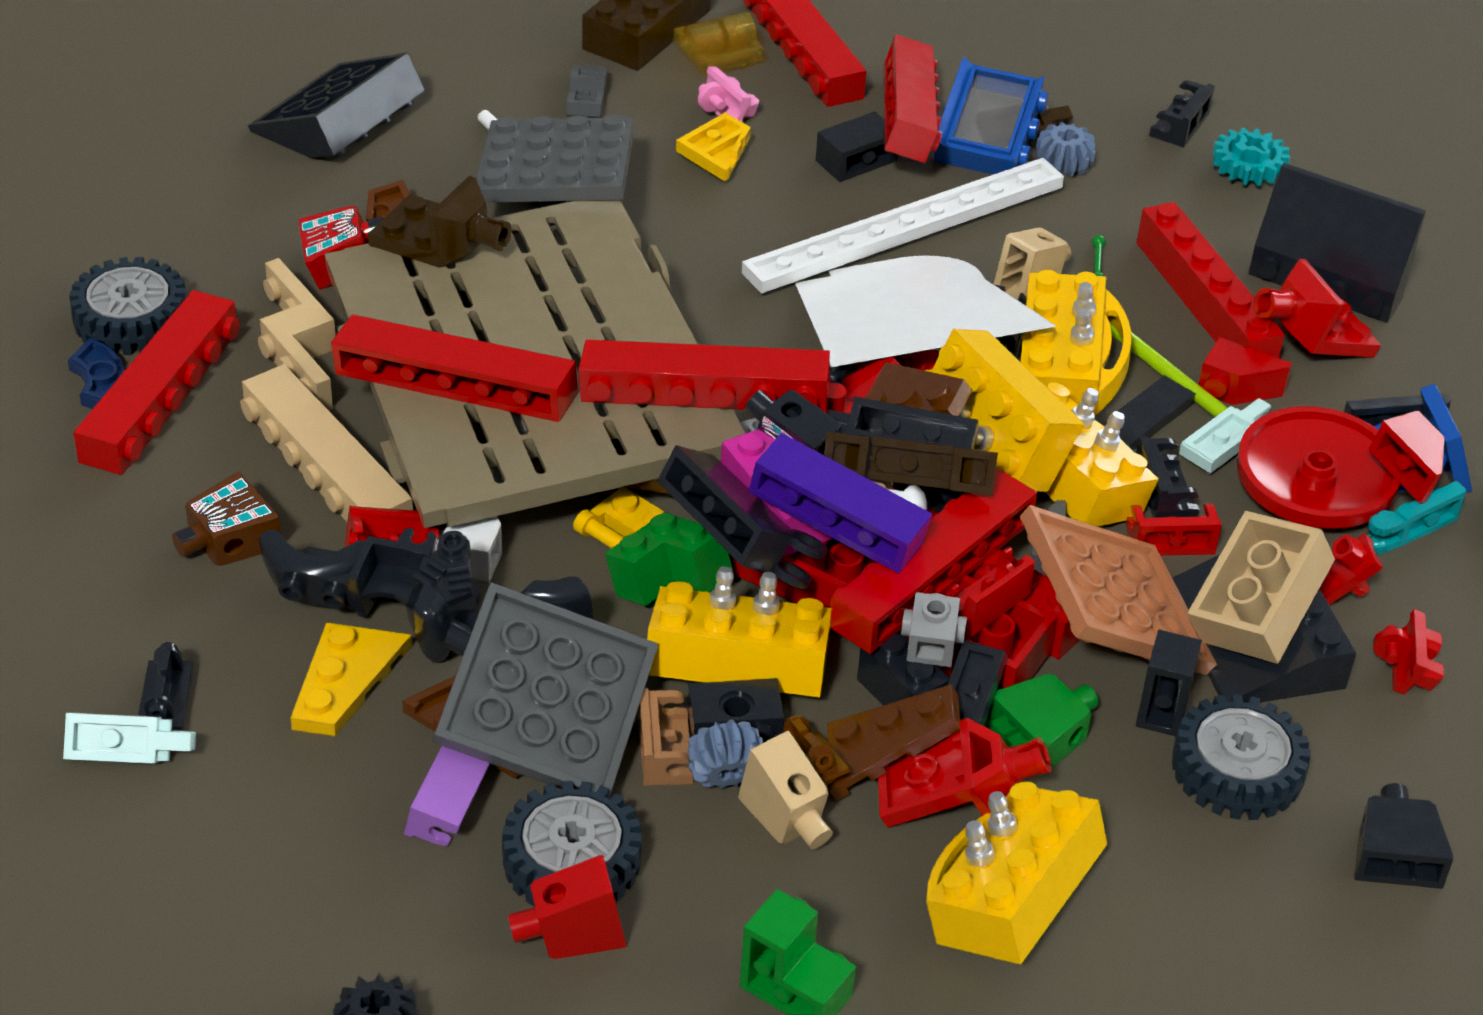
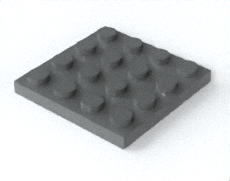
[476,114,634,203]
[432,582,658,794]

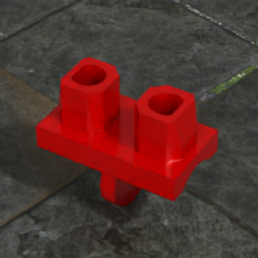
[1320,533,1383,605]
[1373,609,1444,694]

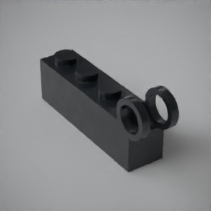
[657,445,828,589]

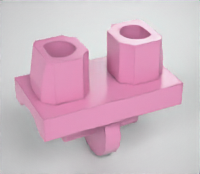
[698,67,759,122]

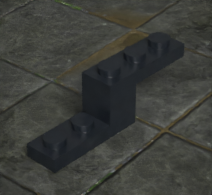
[827,396,979,449]

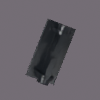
[138,642,194,730]

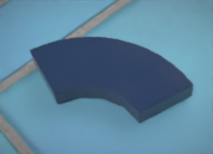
[68,338,125,409]

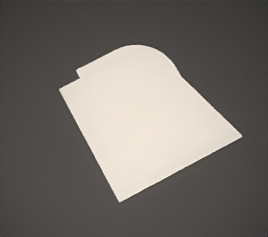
[795,256,1056,367]

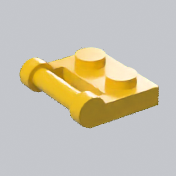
[573,487,664,548]

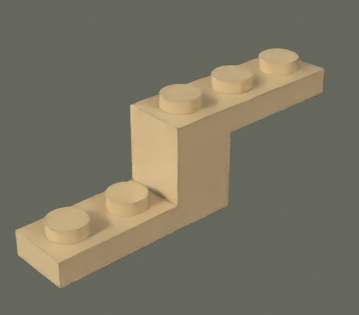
[258,258,335,410]

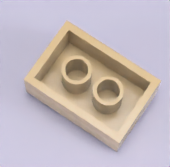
[1187,511,1335,664]

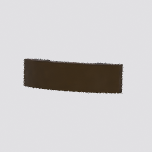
[824,431,998,495]

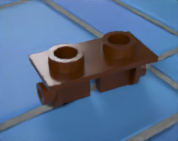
[783,715,851,785]

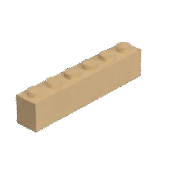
[240,364,413,523]

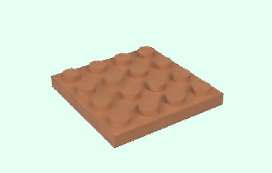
[1020,505,1217,676]

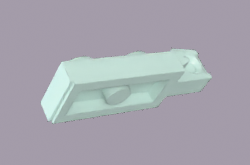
[1179,398,1271,473]
[63,713,196,763]

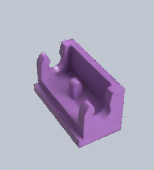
[404,746,490,846]

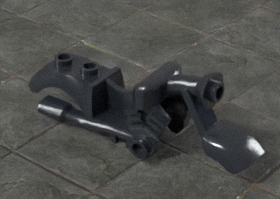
[258,528,593,662]

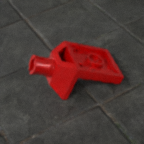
[1254,259,1381,357]
[878,718,1052,828]

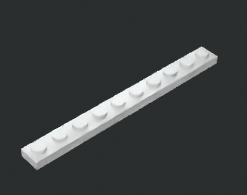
[742,158,1064,294]

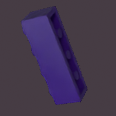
[748,433,932,574]

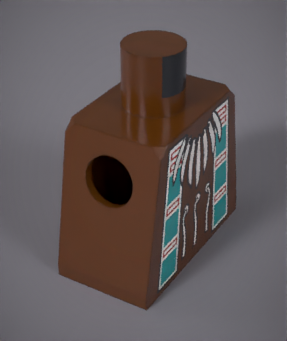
[172,472,281,566]

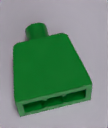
[985,674,1098,777]

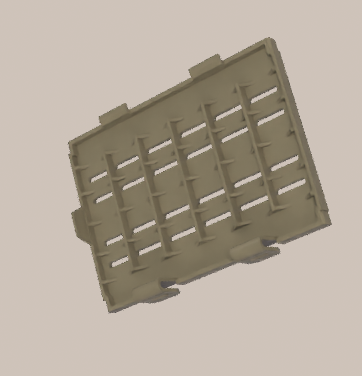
[324,200,746,529]

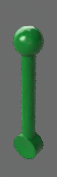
[1092,235,1106,276]

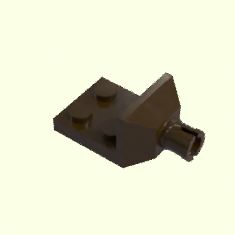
[368,176,512,268]

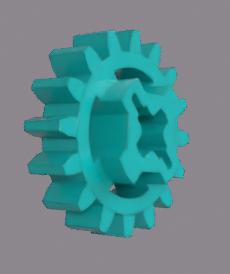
[1212,128,1290,186]

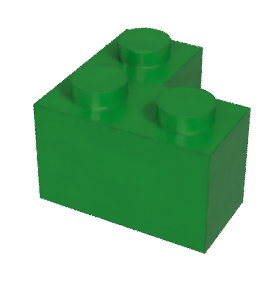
[605,512,734,606]
[739,889,856,1015]

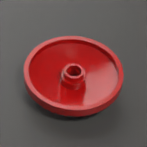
[1237,406,1400,529]

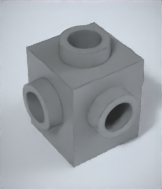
[901,592,967,667]

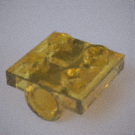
[673,12,764,75]

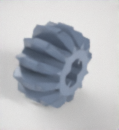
[1036,122,1096,178]
[688,720,763,789]

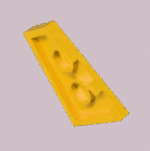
[290,622,412,736]

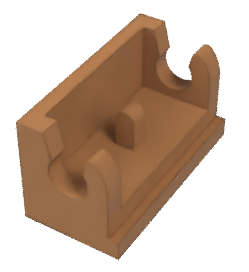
[638,688,693,786]

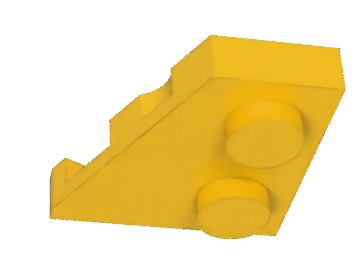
[676,112,751,181]

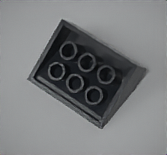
[248,53,425,160]
[1248,163,1426,323]
[1172,554,1356,703]

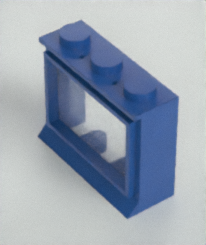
[934,57,1049,175]

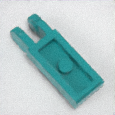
[1368,481,1466,555]

